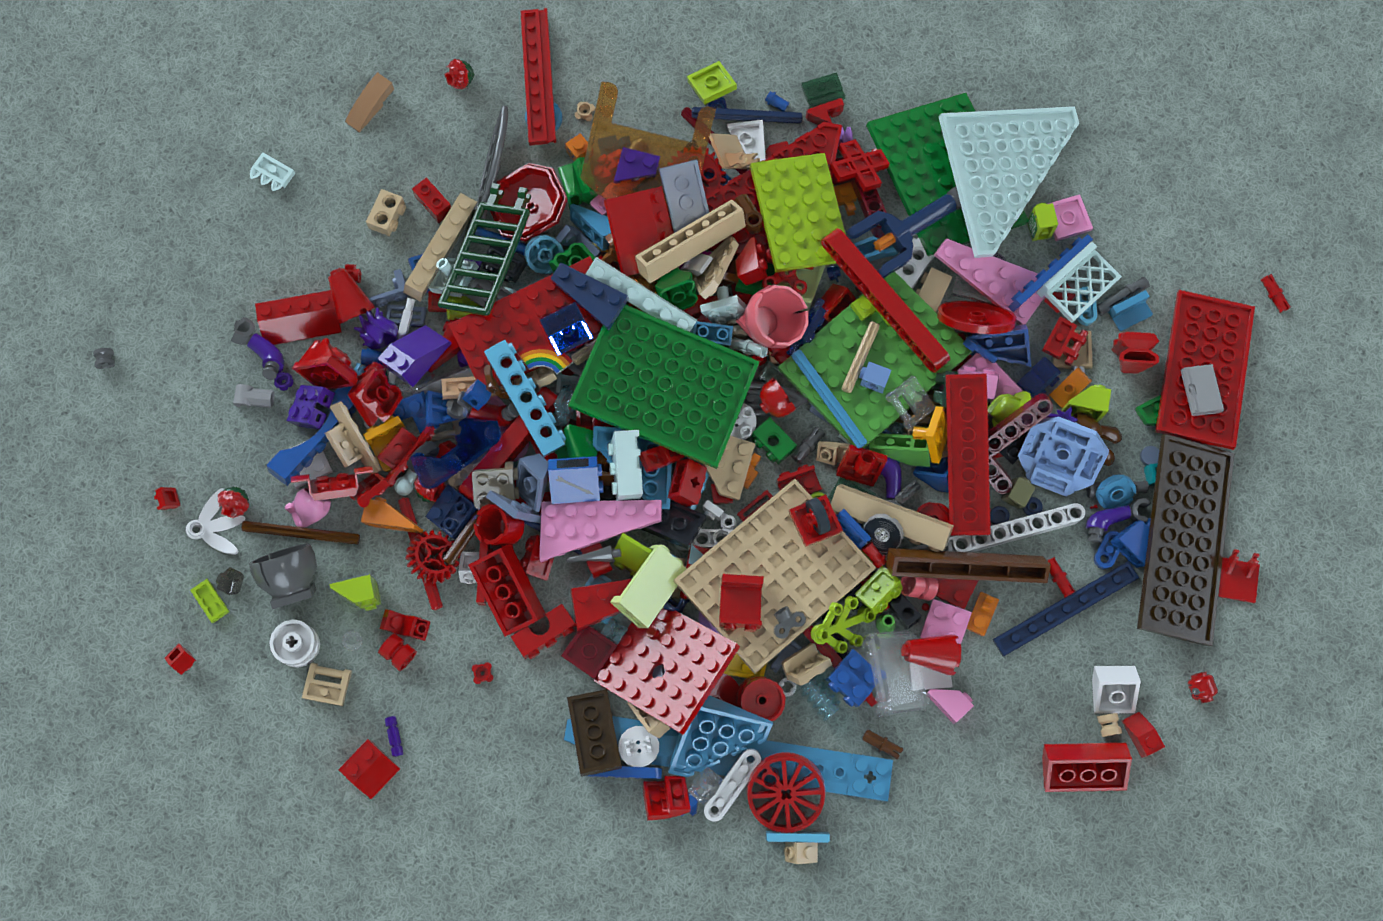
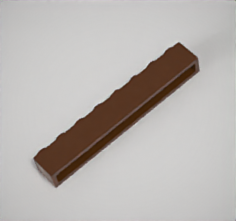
[886,548,1051,583]

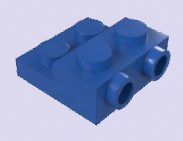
[825,649,884,707]

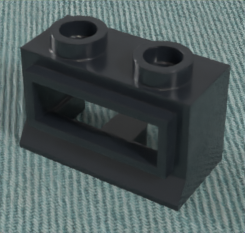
[482,245,527,283]

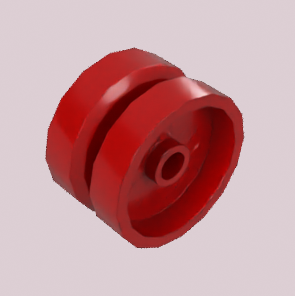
[736,676,785,721]

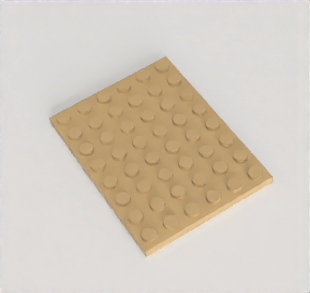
[674,479,876,674]

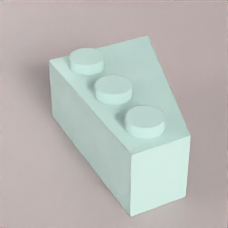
[608,430,643,501]

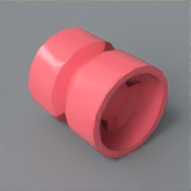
[900,577,938,601]

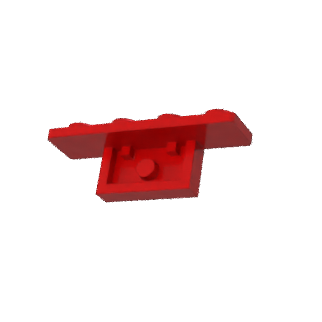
[377,426,435,489]

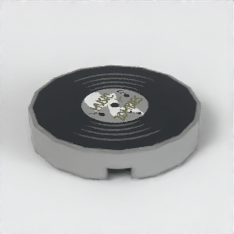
[863,514,904,553]

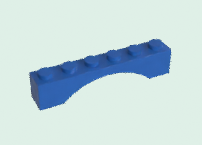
[266,386,358,486]

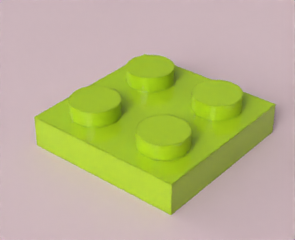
[687,61,737,105]

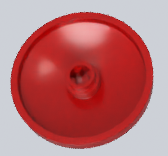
[937,301,1017,334]

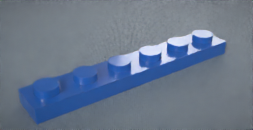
[1008,234,1093,312]

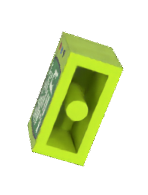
[1028,203,1059,241]

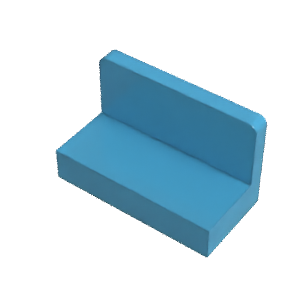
[1108,290,1153,331]

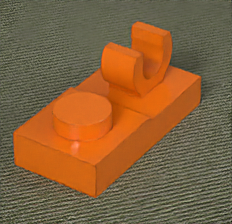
[966,592,999,637]

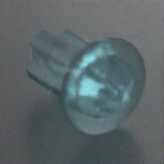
[890,422,908,435]

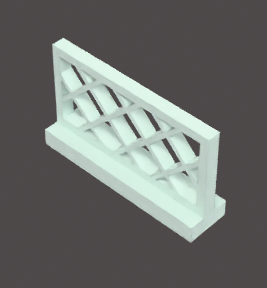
[1037,242,1122,323]

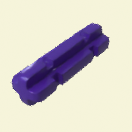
[385,716,404,757]

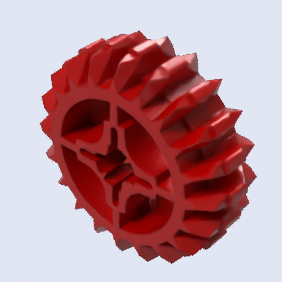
[405,530,460,584]

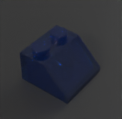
[539,302,593,356]

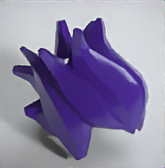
[354,308,398,349]

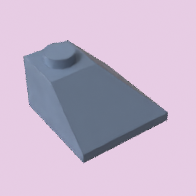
[516,453,549,512]

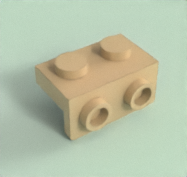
[781,643,832,686]

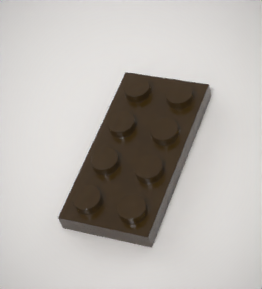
[567,689,622,777]

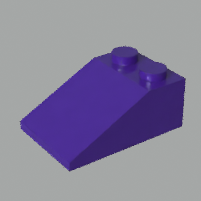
[378,325,451,387]

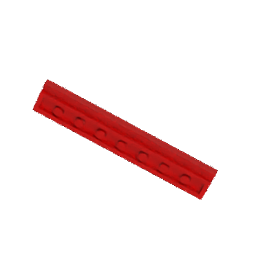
[520,8,557,146]

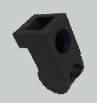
[888,593,922,631]

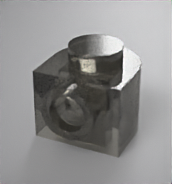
[216,567,244,595]

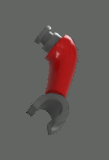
[446,391,519,427]

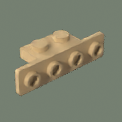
[325,402,381,474]

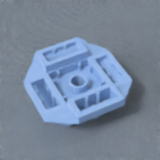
[1018,417,1109,496]

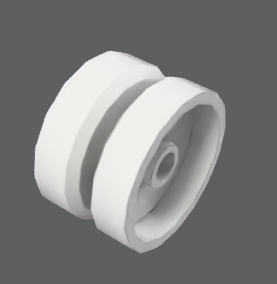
[270,620,320,668]

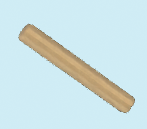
[842,321,880,393]

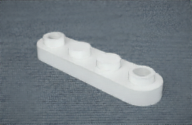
[704,749,761,821]

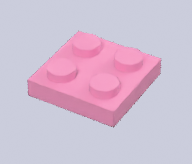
[1048,194,1093,241]
[920,599,972,644]

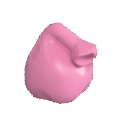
[285,488,331,528]

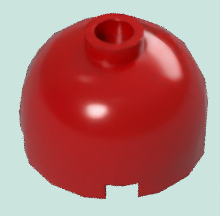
[759,377,796,418]

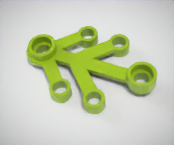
[811,596,876,654]

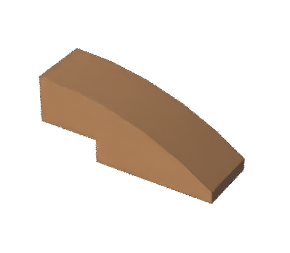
[345,72,394,133]

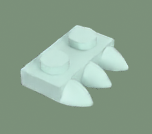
[250,152,295,191]

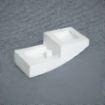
[680,254,713,276]

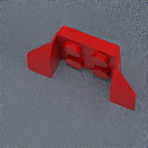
[291,466,373,501]

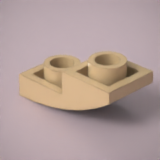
[816,442,850,465]

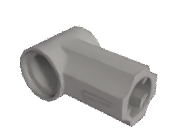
[233,384,275,408]

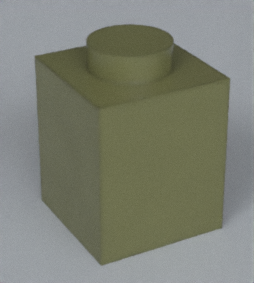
[1001,477,1036,509]

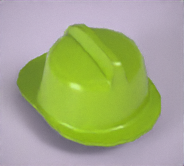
[988,391,1031,426]

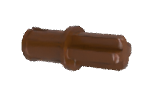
[862,730,903,759]

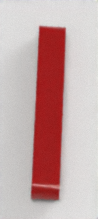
[459,386,562,503]

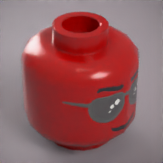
[1188,672,1218,703]

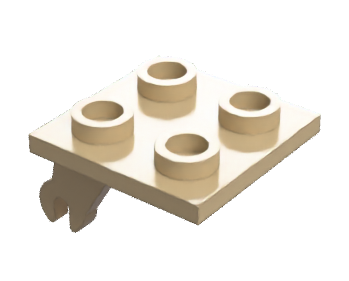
[708,134,760,169]

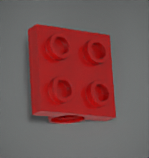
[836,444,888,487]

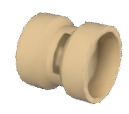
[1097,713,1122,737]

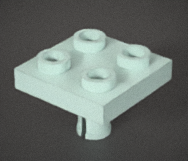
[428,257,479,297]
[700,286,747,325]

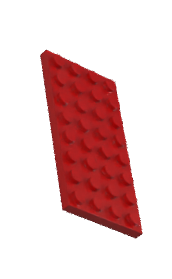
[448,256,603,389]
[1155,290,1255,450]

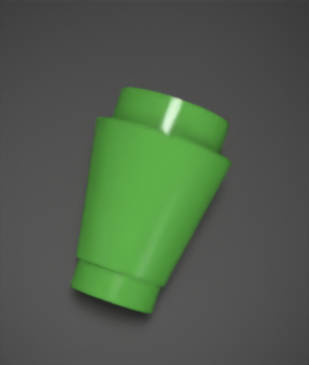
[876,614,896,634]

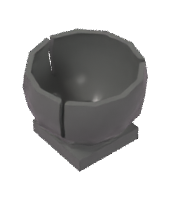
[249,543,317,610]

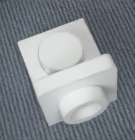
[458,552,479,584]

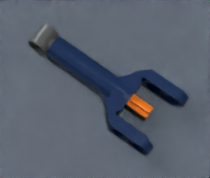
[846,187,962,278]

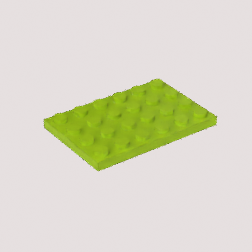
[750,153,845,272]

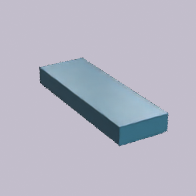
[766,831,830,843]

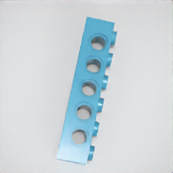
[484,340,566,457]

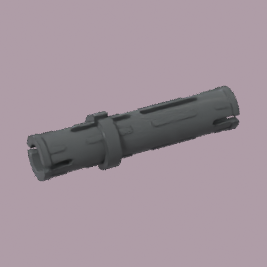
[1097,277,1150,316]

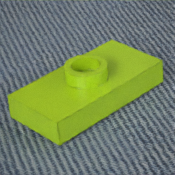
[190,579,230,623]

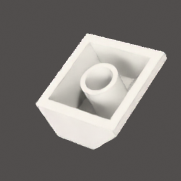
[1092,666,1141,713]

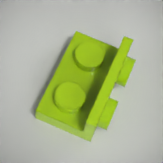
[855,566,903,616]

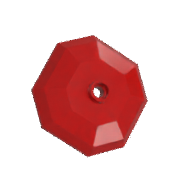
[490,163,568,242]

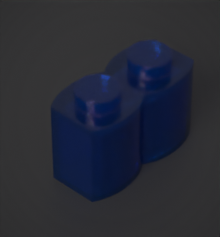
[1017,356,1061,399]

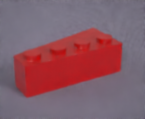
[570,579,632,632]

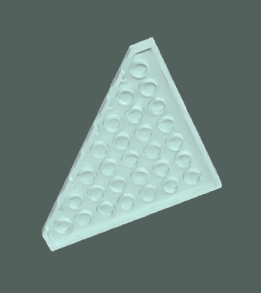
[939,106,1079,258]

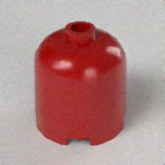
[474,504,525,545]

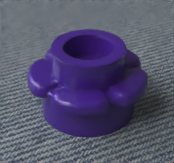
[274,372,294,391]

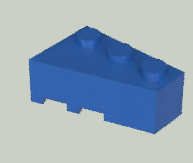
[967,324,1032,367]

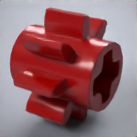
[341,264,361,283]

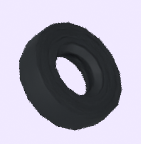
[407,441,440,473]

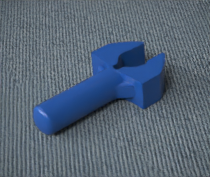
[963,337,998,363]

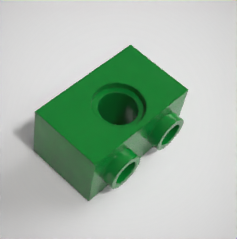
[752,417,797,465]

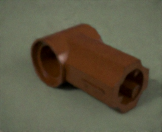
[734,194,763,234]

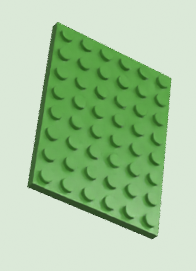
[778,272,972,448]

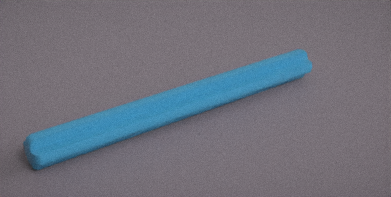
[791,349,867,449]

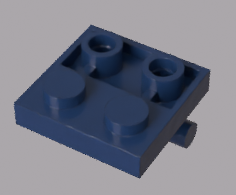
[425,484,477,539]

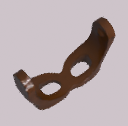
[484,365,514,399]

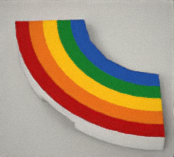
[518,345,573,374]

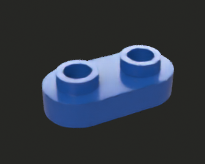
[1094,531,1120,569]

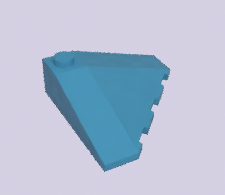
[593,426,672,510]
[668,696,773,778]

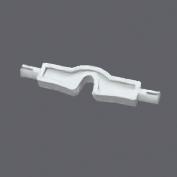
[388,298,415,384]

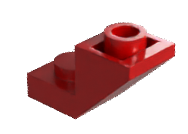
[379,609,431,641]

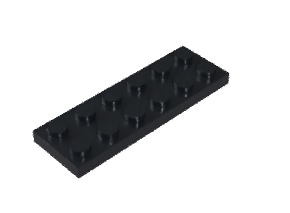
[600,472,706,550]

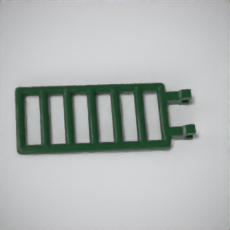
[438,183,532,316]

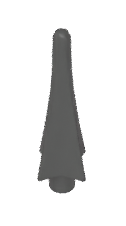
[566,546,622,562]

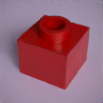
[164,644,196,675]

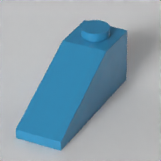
[570,204,612,251]

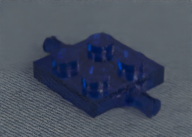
[786,298,826,356]

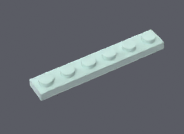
[585,257,697,332]

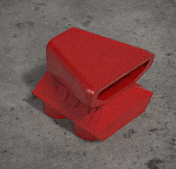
[1111,331,1159,374]
[347,369,403,427]

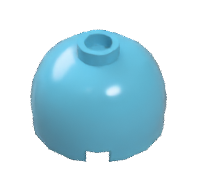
[525,235,564,274]

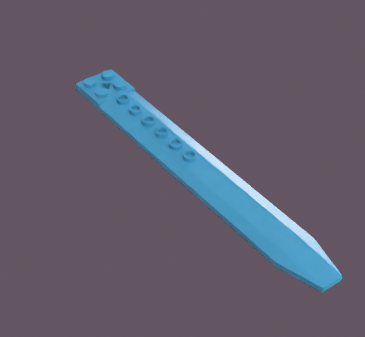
[564,716,893,802]

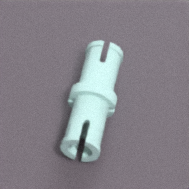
[729,337,768,358]

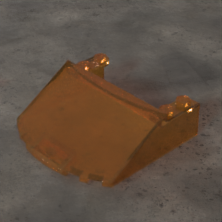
[581,81,716,212]

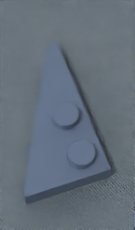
[486,490,541,524]

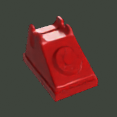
[292,338,359,390]

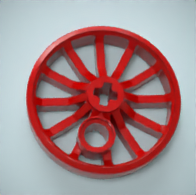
[747,752,826,833]

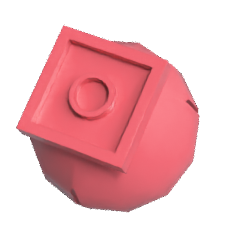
[736,285,808,348]

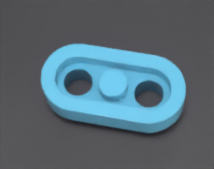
[1075,287,1097,326]

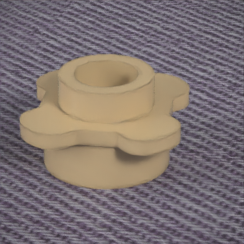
[575,102,595,121]

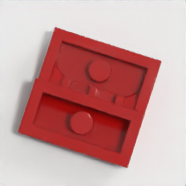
[642,776,691,821]

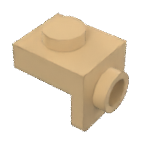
[784,842,818,864]

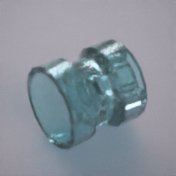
[601,618,629,645]

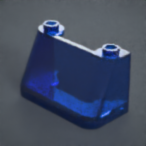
[410,418,501,489]

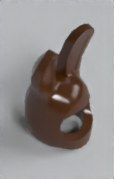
[1073,412,1122,466]

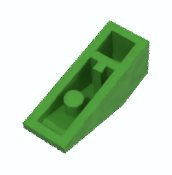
[869,433,931,467]

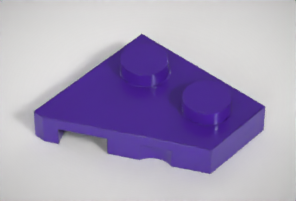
[614,147,660,184]

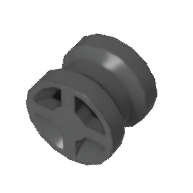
[93,348,115,369]

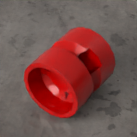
[378,633,417,671]

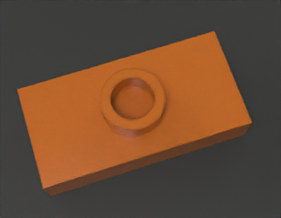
[1049,367,1092,409]

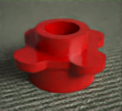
[472,662,494,684]

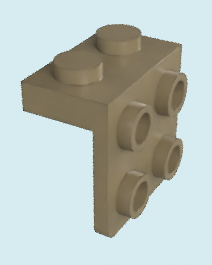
[472,462,519,509]

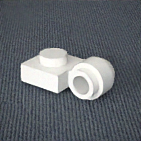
[703,500,736,529]

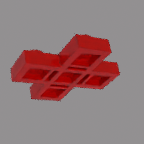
[830,139,890,192]

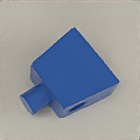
[1110,518,1151,568]

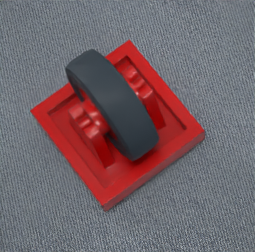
[788,494,843,547]

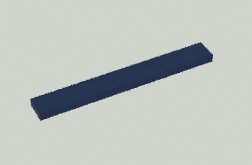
[992,561,1139,657]

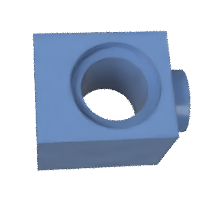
[859,362,891,394]

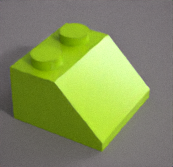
[1061,384,1111,422]
[613,533,652,577]
[330,574,381,611]

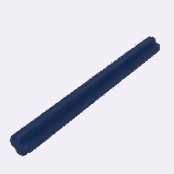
[691,107,803,124]

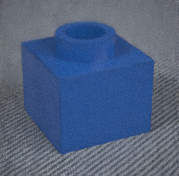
[462,379,492,410]

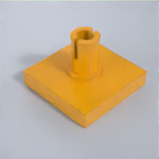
[912,406,947,463]

